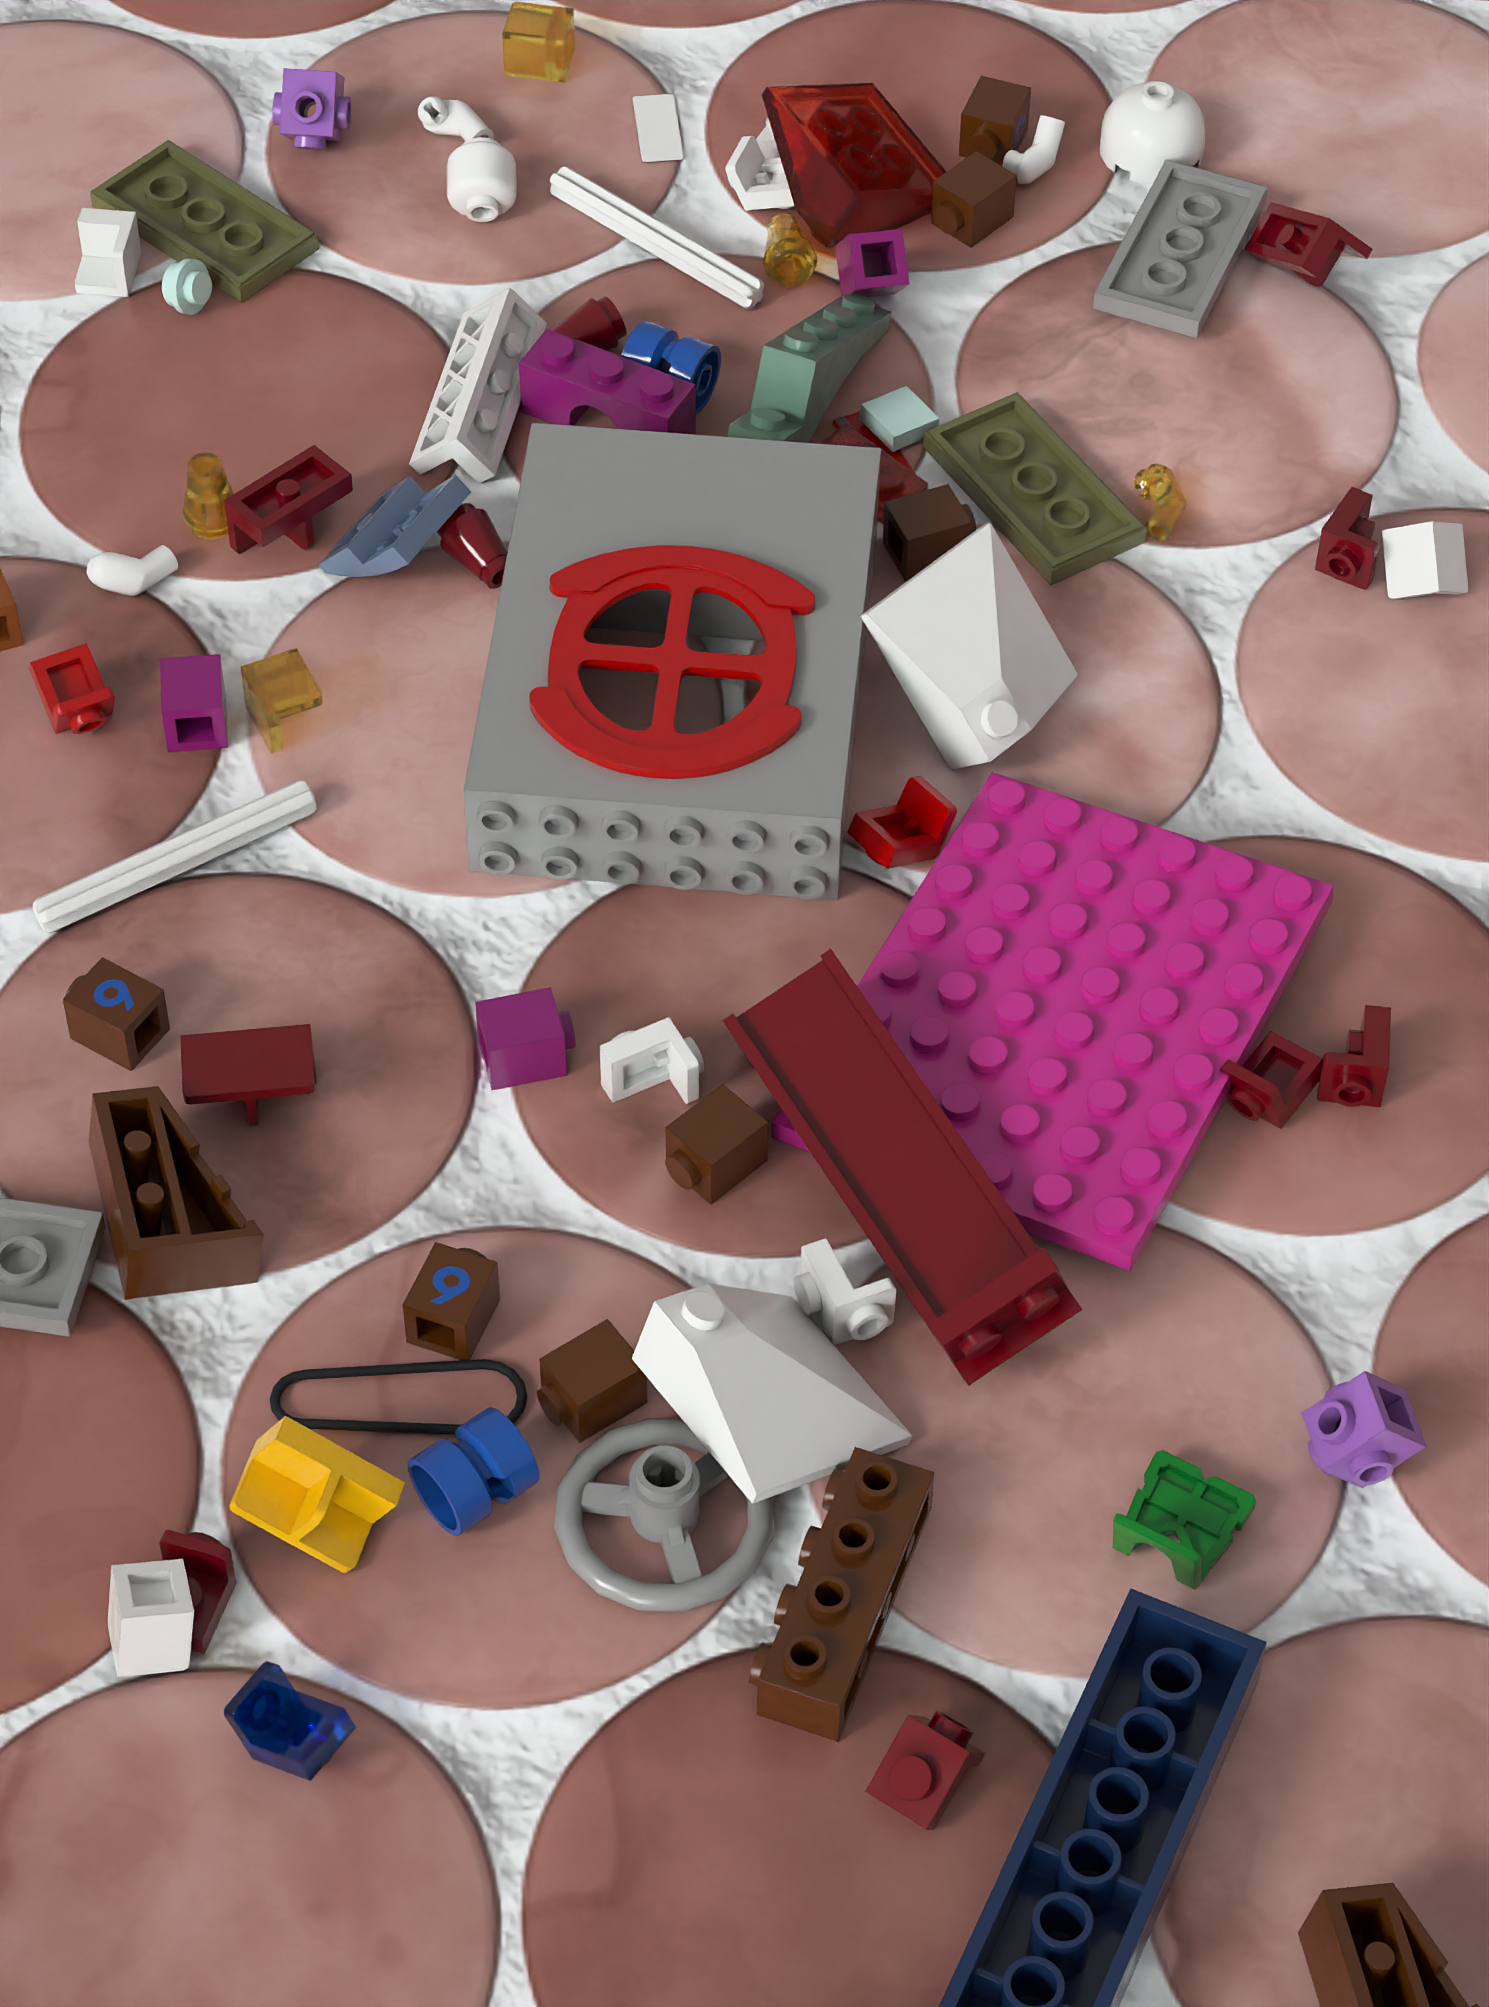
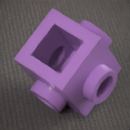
[272,68,351,150]
[1301,1371,1427,1488]

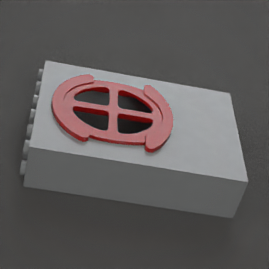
[464,423,881,900]

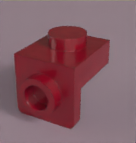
[1220,1031,1323,1129]
[865,1710,985,1830]

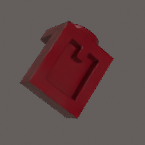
[1315,487,1379,590]
[1317,1005,1391,1107]
[159,1530,237,1655]

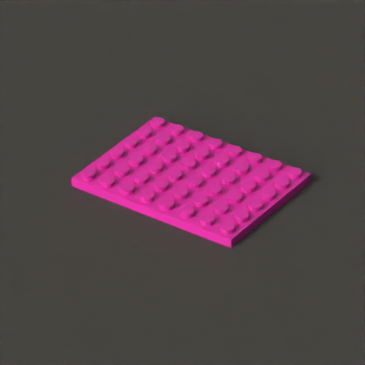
[771,772,1334,1271]

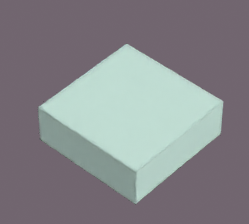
[859,386,940,452]

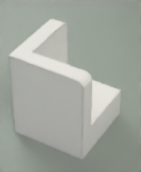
[74,208,142,297]
[1382,521,1468,599]
[108,1559,194,1677]

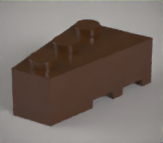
[89,1086,264,1300]
[1298,1883,1479,2007]

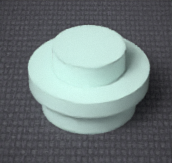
[162,258,212,315]

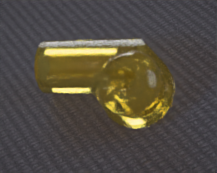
[1134,464,1187,542]

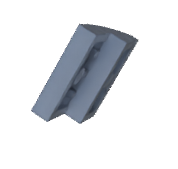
[318,475,471,577]

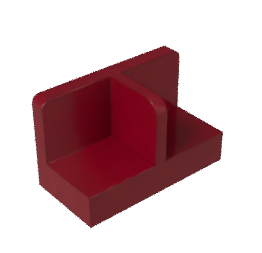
[1244,202,1373,287]
[224,445,353,554]
[180,1024,317,1126]

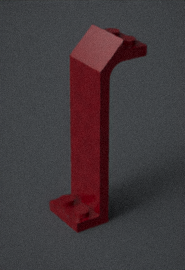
[722,949,1083,1386]

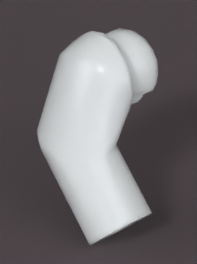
[418,96,494,141]
[1002,115,1065,184]
[87,545,178,596]

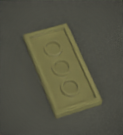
[90,140,319,303]
[923,392,1147,586]

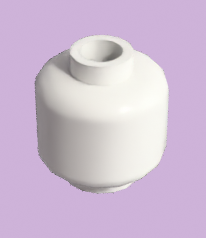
[446,137,517,222]

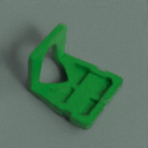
[1112,1450,1256,1590]

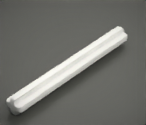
[549,167,764,309]
[33,780,317,933]

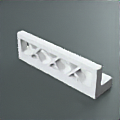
[409,287,547,484]

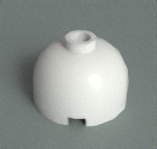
[1100,81,1205,184]

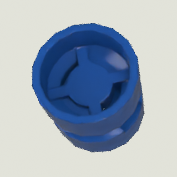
[621,320,721,414]
[407,1407,540,1536]

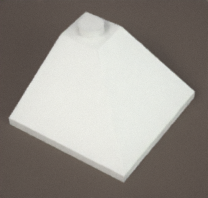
[860,522,1078,770]
[632,1283,913,1504]

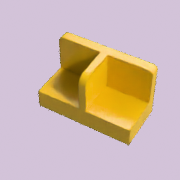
[229,1416,405,1573]

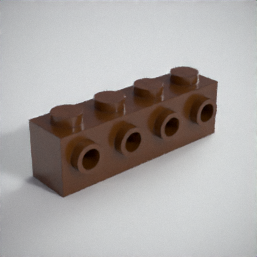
[749,1447,935,1742]

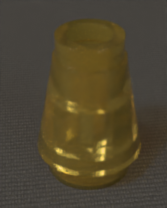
[763,214,817,287]
[182,453,234,539]

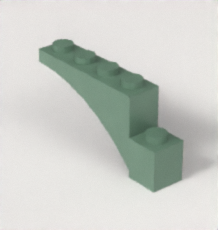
[727,293,892,443]

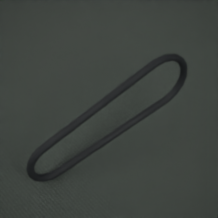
[269,1359,527,1434]

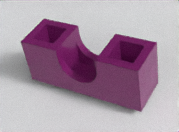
[519,329,696,435]

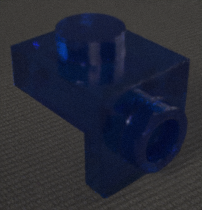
[224,1661,356,1781]

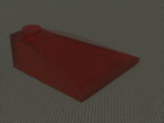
[761,83,947,248]

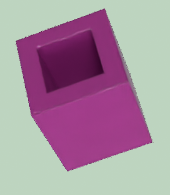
[835,229,909,297]
[160,654,228,752]
[475,987,576,1090]

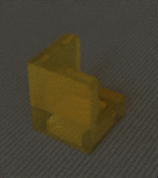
[502,2,575,83]
[240,648,323,753]

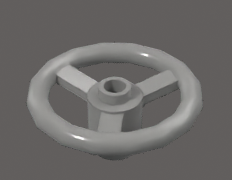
[554,1418,775,1612]

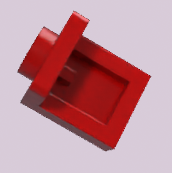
[29,643,115,734]
[847,776,957,869]

